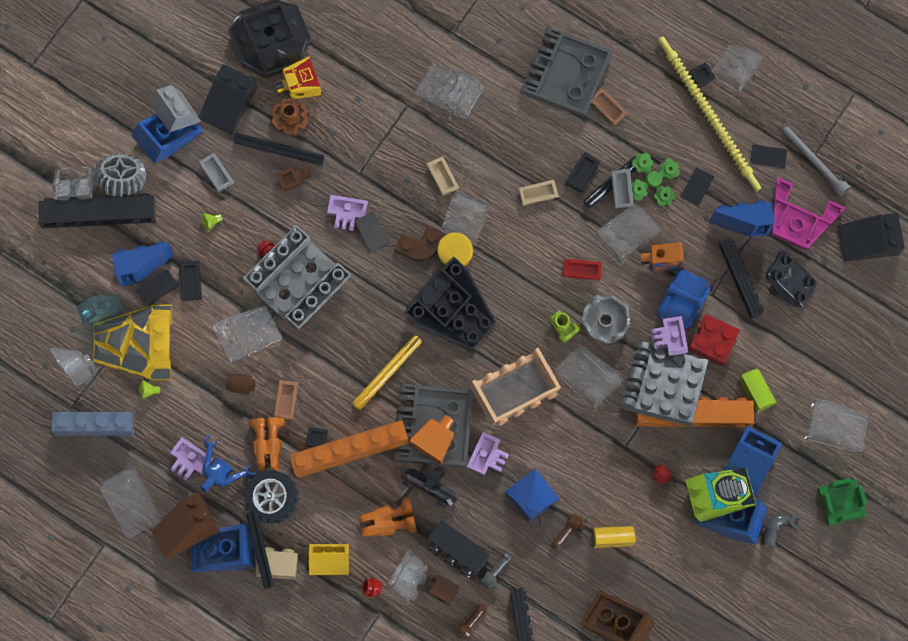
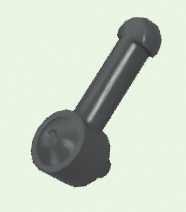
[480,553,512,590]

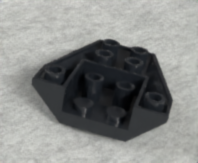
[404,256,497,351]

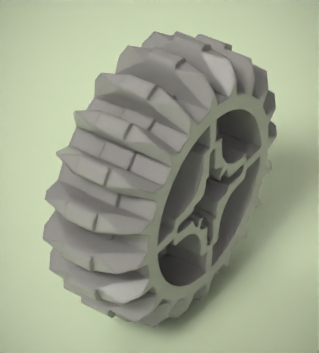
[94,153,146,197]

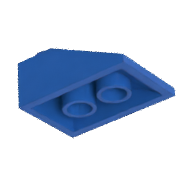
[132,114,203,164]
[695,499,767,545]
[192,524,256,572]

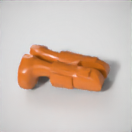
[248,417,285,473]
[358,497,417,537]

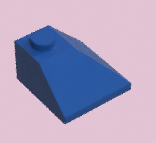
[505,468,560,523]

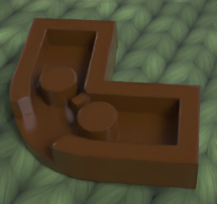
[394,225,445,262]

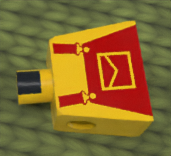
[275,57,321,99]

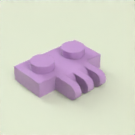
[327,195,368,231]
[651,316,688,356]
[467,432,509,476]
[170,437,214,481]

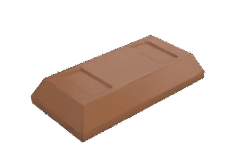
[592,87,628,126]
[274,380,299,420]

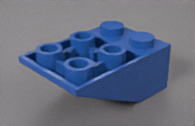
[709,200,775,237]
[112,242,173,287]
[724,426,782,497]

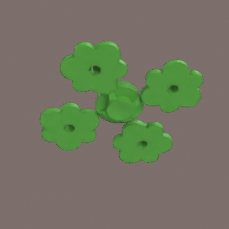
[631,153,680,206]

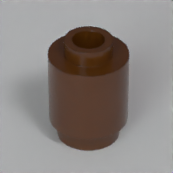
[226,373,256,395]

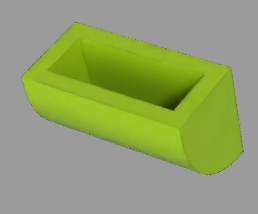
[738,369,777,413]

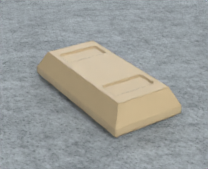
[426,156,459,196]
[518,180,559,206]

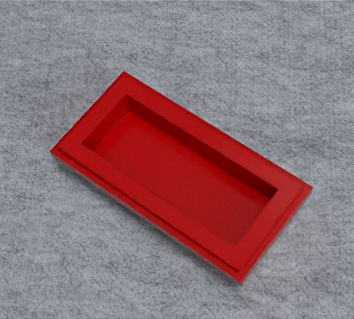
[563,258,602,281]

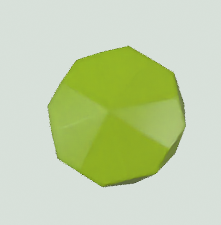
[201,213,222,231]
[138,380,160,399]

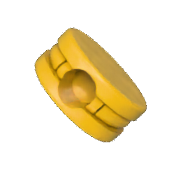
[437,232,473,266]

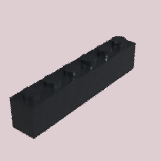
[38,193,156,228]

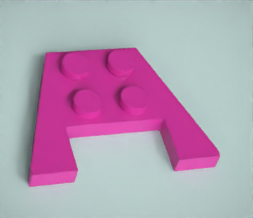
[771,177,845,251]

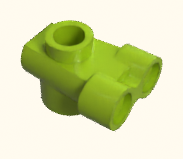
[549,310,580,344]

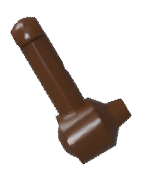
[551,514,585,550]
[455,604,487,640]

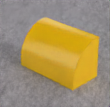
[593,526,636,548]
[309,544,349,575]

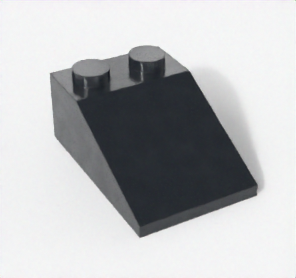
[199,64,257,135]
[838,213,905,262]

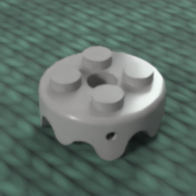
[582,295,630,344]

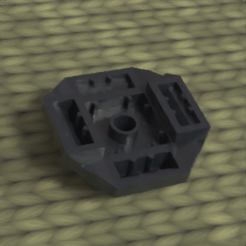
[228,0,311,78]

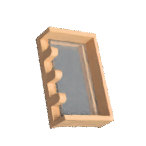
[468,348,561,426]

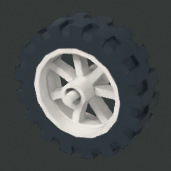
[245,470,299,524]

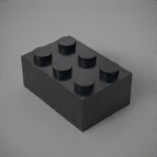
[427,520,490,580]

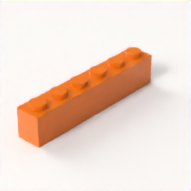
[636,397,754,428]
[289,420,410,478]

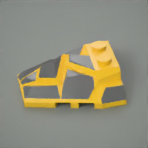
[93,304,172,380]

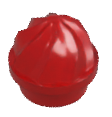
[257,241,275,258]
[652,464,673,484]
[362,577,382,598]

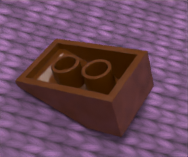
[152,491,220,560]
[580,590,655,641]

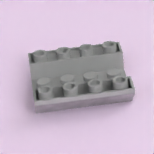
[243,225,352,330]

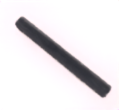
[233,133,325,165]

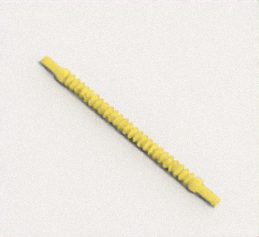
[658,36,762,192]

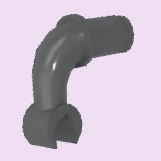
[763,515,802,548]

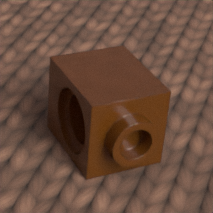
[428,575,460,606]

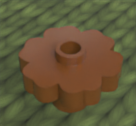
[271,98,309,136]

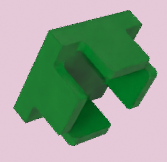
[818,478,867,526]

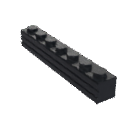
[719,238,764,319]
[510,588,534,641]

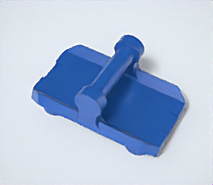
[658,270,710,331]

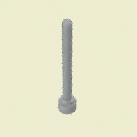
[783,127,850,197]

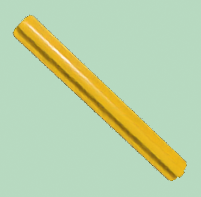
[353,335,422,410]

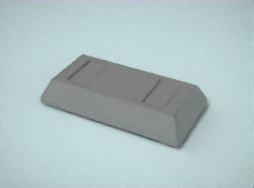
[198,153,234,192]
[611,169,634,208]

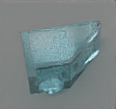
[77,294,126,325]

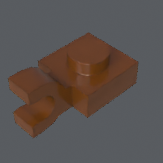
[276,166,312,192]

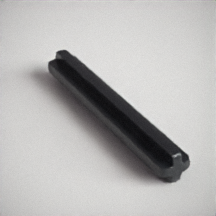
[583,155,636,209]
[246,511,274,589]

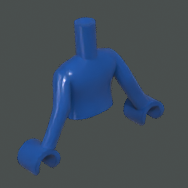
[200,435,258,492]

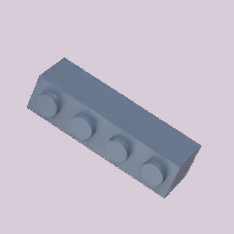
[52,412,134,436]

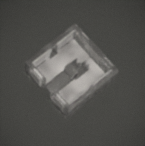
[52,167,95,201]

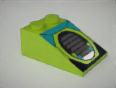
[685,468,756,522]

